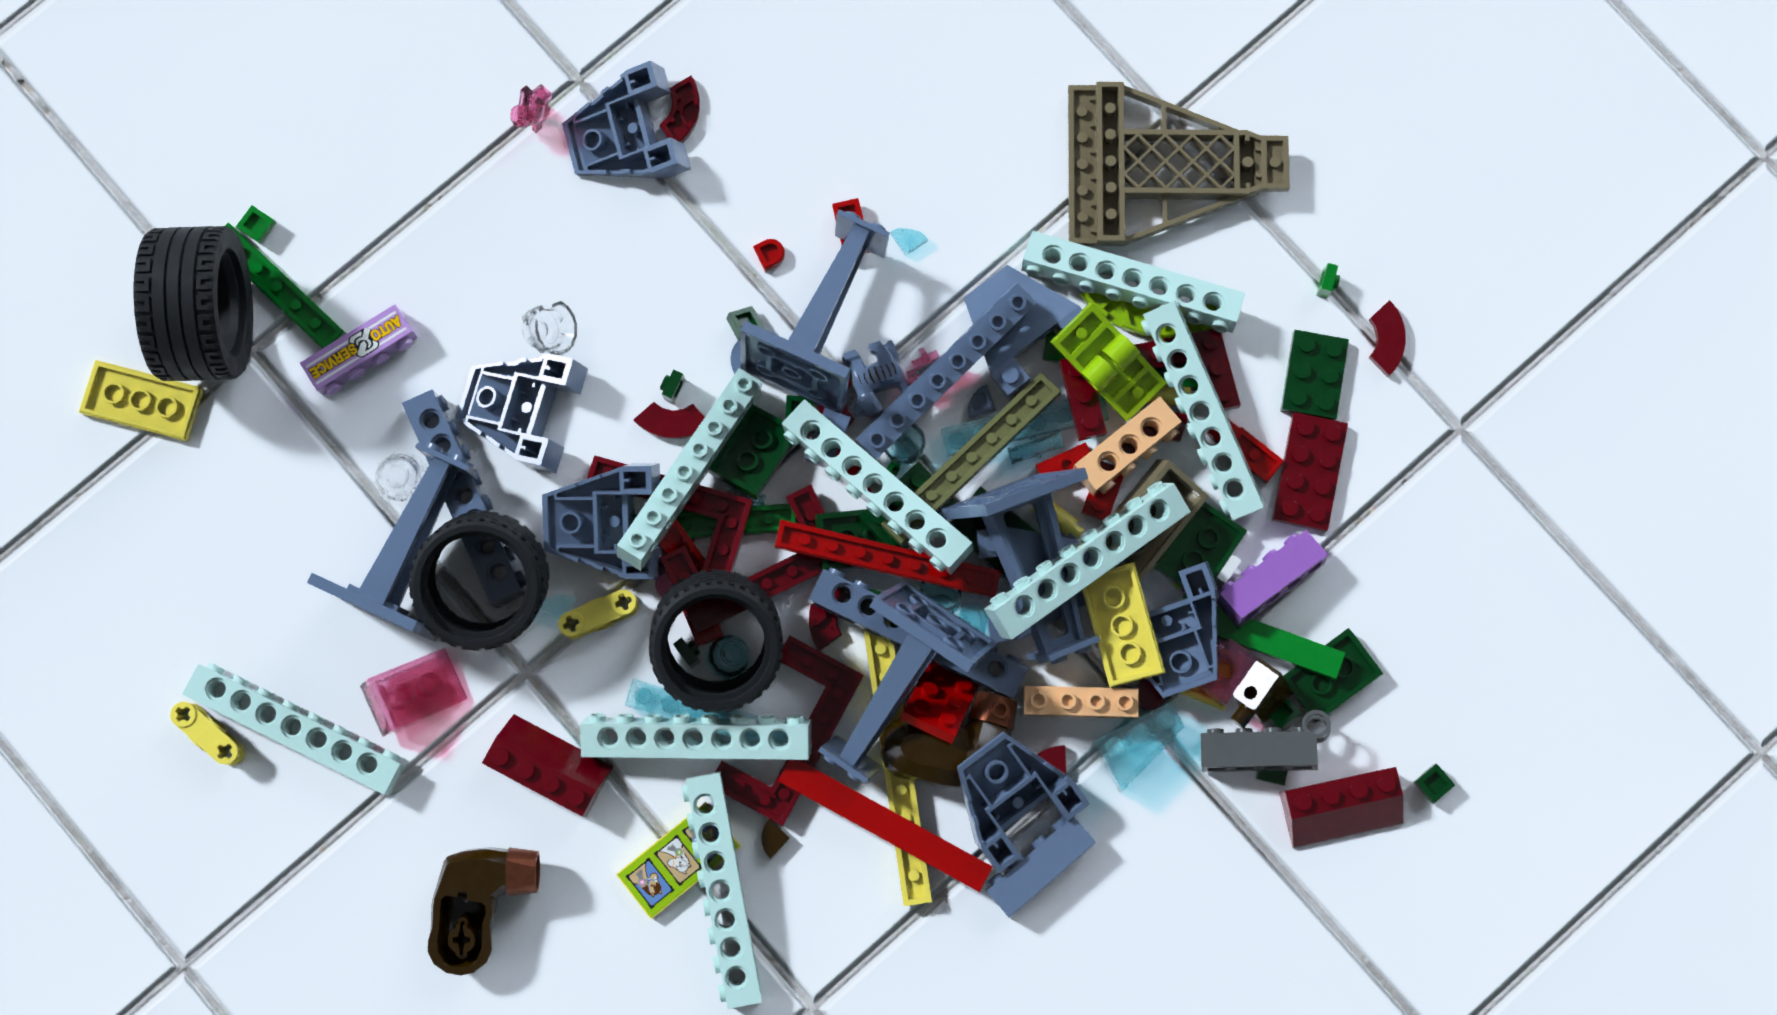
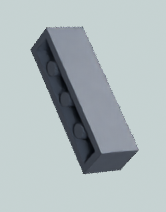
[985,816,1096,918]

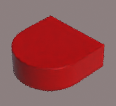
[753,239,785,272]

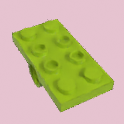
[1050,303,1167,422]

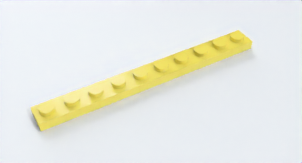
[863,619,932,906]

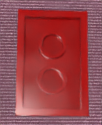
[900,663,979,744]

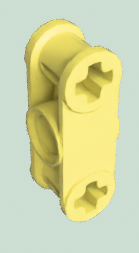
[558,589,639,639]
[170,701,246,765]

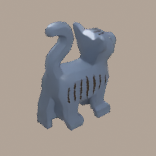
[842,340,910,418]

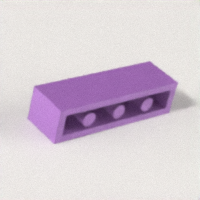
[1217,530,1328,628]

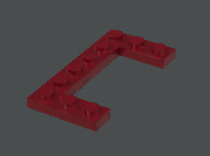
[1059,329,1241,441]
[587,455,754,573]
[659,484,825,634]
[715,635,864,826]

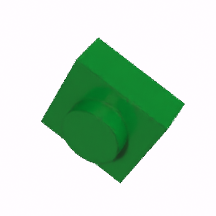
[235,205,277,245]
[1316,263,1340,298]

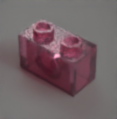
[1196,639,1258,706]

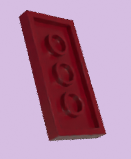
[1271,412,1348,532]

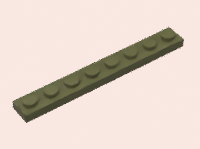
[881,373,1061,546]

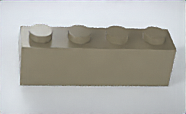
[1106,459,1209,582]

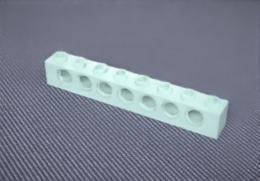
[1021,230,1245,333]
[1141,300,1265,520]
[617,368,763,571]
[781,399,973,575]
[984,481,1191,640]
[182,662,406,795]
[580,713,812,760]
[682,772,762,1009]

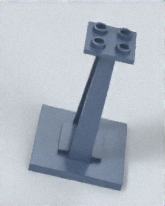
[740,210,890,414]
[307,442,479,642]
[939,468,1100,664]
[818,581,998,784]

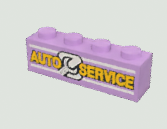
[300,304,418,396]

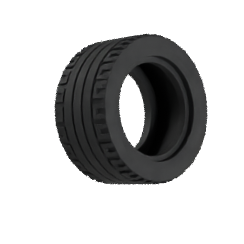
[133,226,253,381]

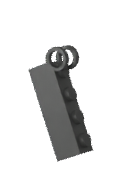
[1201,710,1331,772]

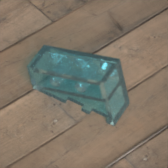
[1093,701,1185,792]

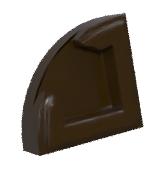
[761,819,790,859]

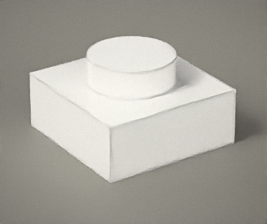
[1215,554,1242,587]

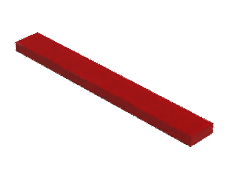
[774,520,1001,598]
[778,760,993,892]

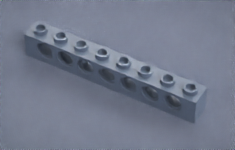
[854,283,1036,460]
[402,389,526,608]
[807,568,1028,699]

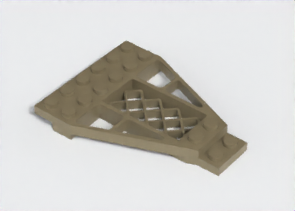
[1067,81,1290,246]

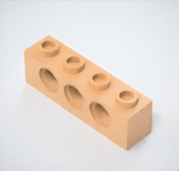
[1073,397,1182,496]
[1022,686,1139,719]

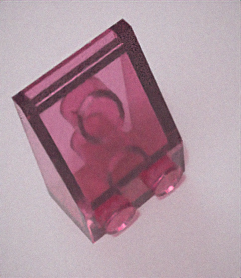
[360,648,468,737]

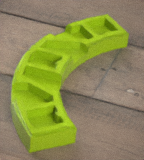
[1080,292,1218,339]

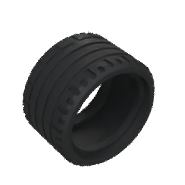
[409,511,550,651]
[649,569,783,713]

